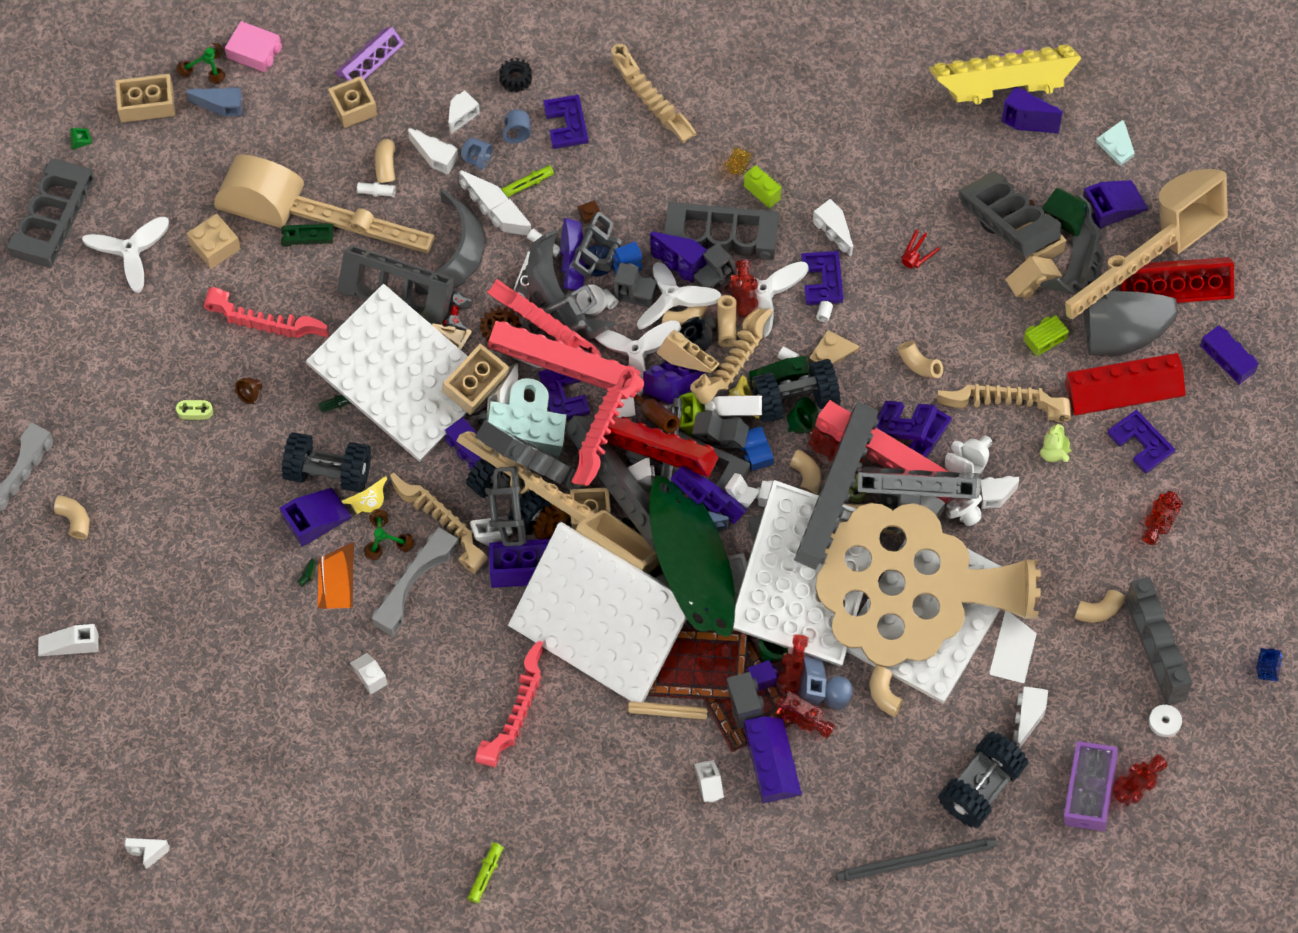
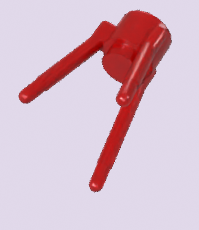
[901,229,940,269]

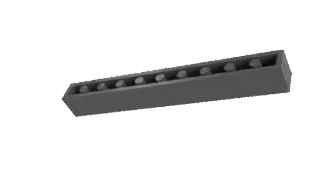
[794,402,879,570]
[565,415,657,555]

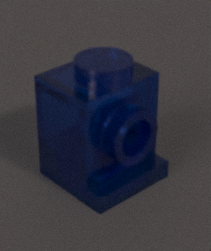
[1256,648,1283,681]

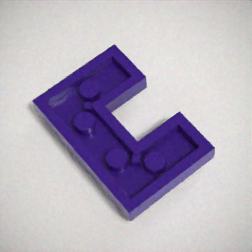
[543,94,589,149]
[801,251,844,305]
[538,369,590,420]
[876,401,938,441]
[1107,409,1175,474]

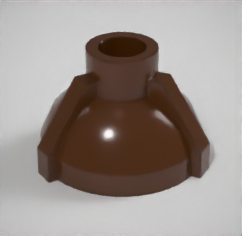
[235,377,262,404]

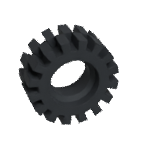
[499,58,532,93]

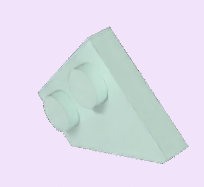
[1096,120,1135,166]

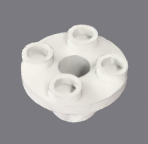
[946,494,982,526]

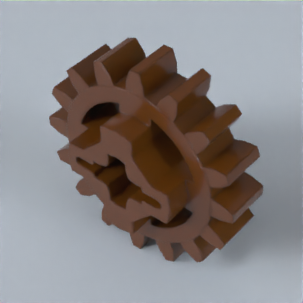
[480,306,521,342]
[533,503,571,540]

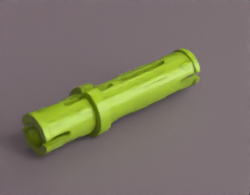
[500,165,554,197]
[467,842,504,904]

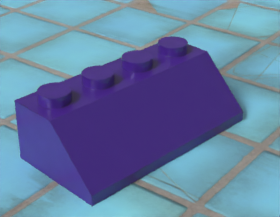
[489,539,550,588]
[744,716,802,804]

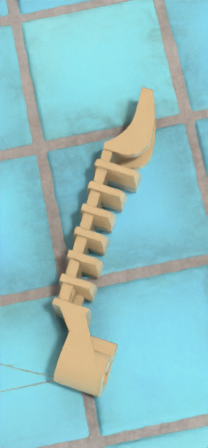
[611,44,696,143]
[690,308,773,404]
[937,384,1071,422]
[390,472,488,574]

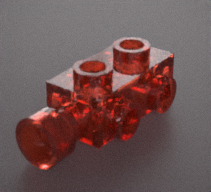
[729,260,758,318]
[808,427,863,463]
[1141,491,1183,545]
[778,634,809,696]
[776,692,835,738]
[1113,754,1168,807]

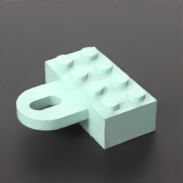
[486,378,566,457]

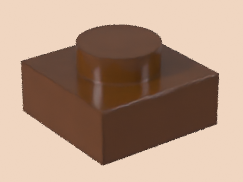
[578,200,600,224]

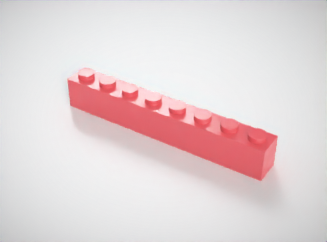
[487,321,641,390]
[815,400,952,505]

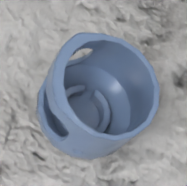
[503,109,531,144]
[461,138,493,170]
[823,676,853,710]

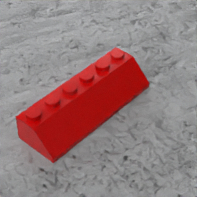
[1118,257,1234,303]
[1065,353,1186,416]
[604,417,718,478]

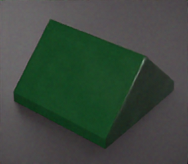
[1042,188,1088,237]

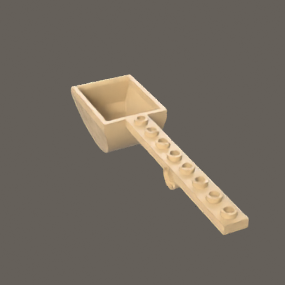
[214,155,435,254]
[1065,169,1228,319]
[456,431,660,573]

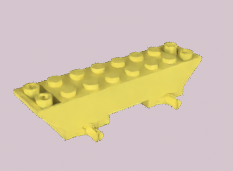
[929,45,1081,105]

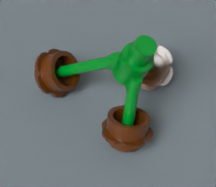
[177,42,226,84]
[363,509,414,560]

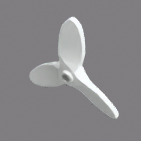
[82,217,169,293]
[637,262,721,329]
[729,262,808,338]
[595,321,681,396]

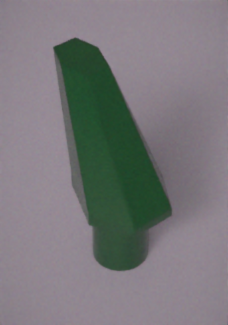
[297,558,317,587]

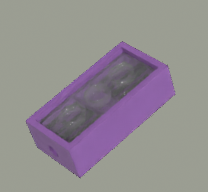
[1064,741,1118,832]

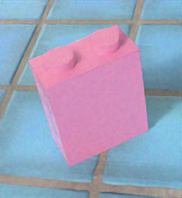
[224,21,282,72]

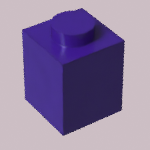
[747,660,779,692]

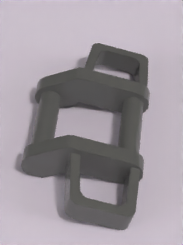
[571,212,623,277]
[523,285,597,341]
[485,466,527,546]

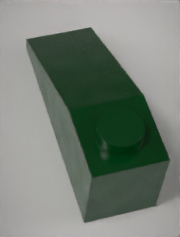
[749,356,809,390]

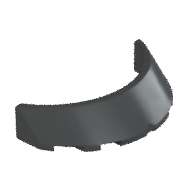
[414,189,485,295]
[1040,194,1103,294]
[526,229,616,339]

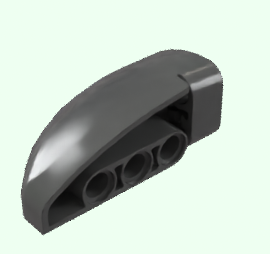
[1083,291,1178,357]

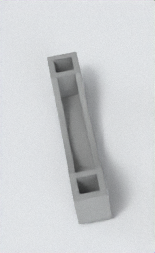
[0,422,54,512]
[372,528,459,637]

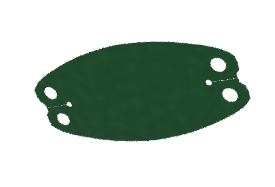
[649,475,735,637]

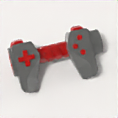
[443,291,473,331]

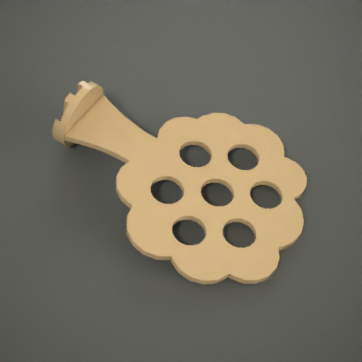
[815,503,1041,667]

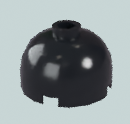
[680,317,713,352]

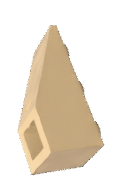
[657,330,720,373]

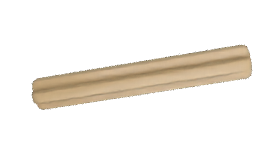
[628,701,708,719]

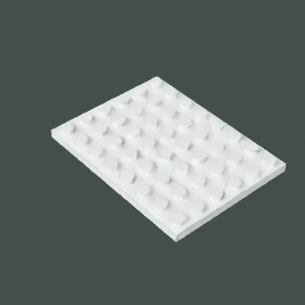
[306,284,468,462]
[733,480,880,666]
[508,522,693,702]
[846,539,1001,704]

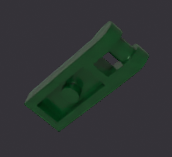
[281,224,333,247]

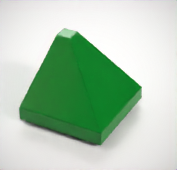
[70,128,92,149]

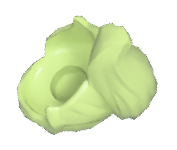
[1040,424,1072,462]

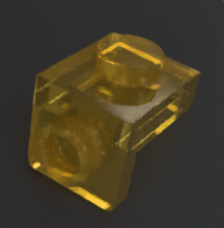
[724,147,752,175]

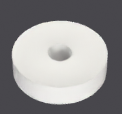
[577,285,607,315]
[1149,705,1182,737]

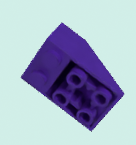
[1001,87,1063,133]
[1083,180,1148,228]
[650,231,707,284]
[643,360,706,404]
[279,488,352,547]

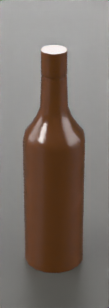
[633,394,680,433]

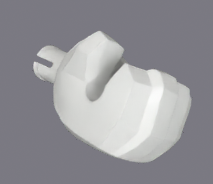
[945,436,992,473]

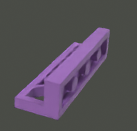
[335,27,405,81]

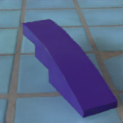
[559,218,585,291]
[909,410,952,458]
[670,466,747,524]

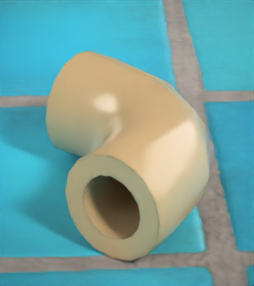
[375,139,395,183]
[717,295,737,348]
[662,306,708,330]
[897,341,943,378]
[790,449,822,495]
[54,495,90,540]
[1074,590,1125,623]
[869,665,903,718]

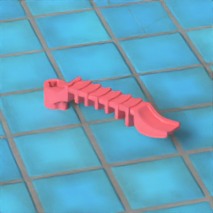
[487,279,601,356]
[203,287,329,338]
[571,369,644,486]
[475,641,544,767]

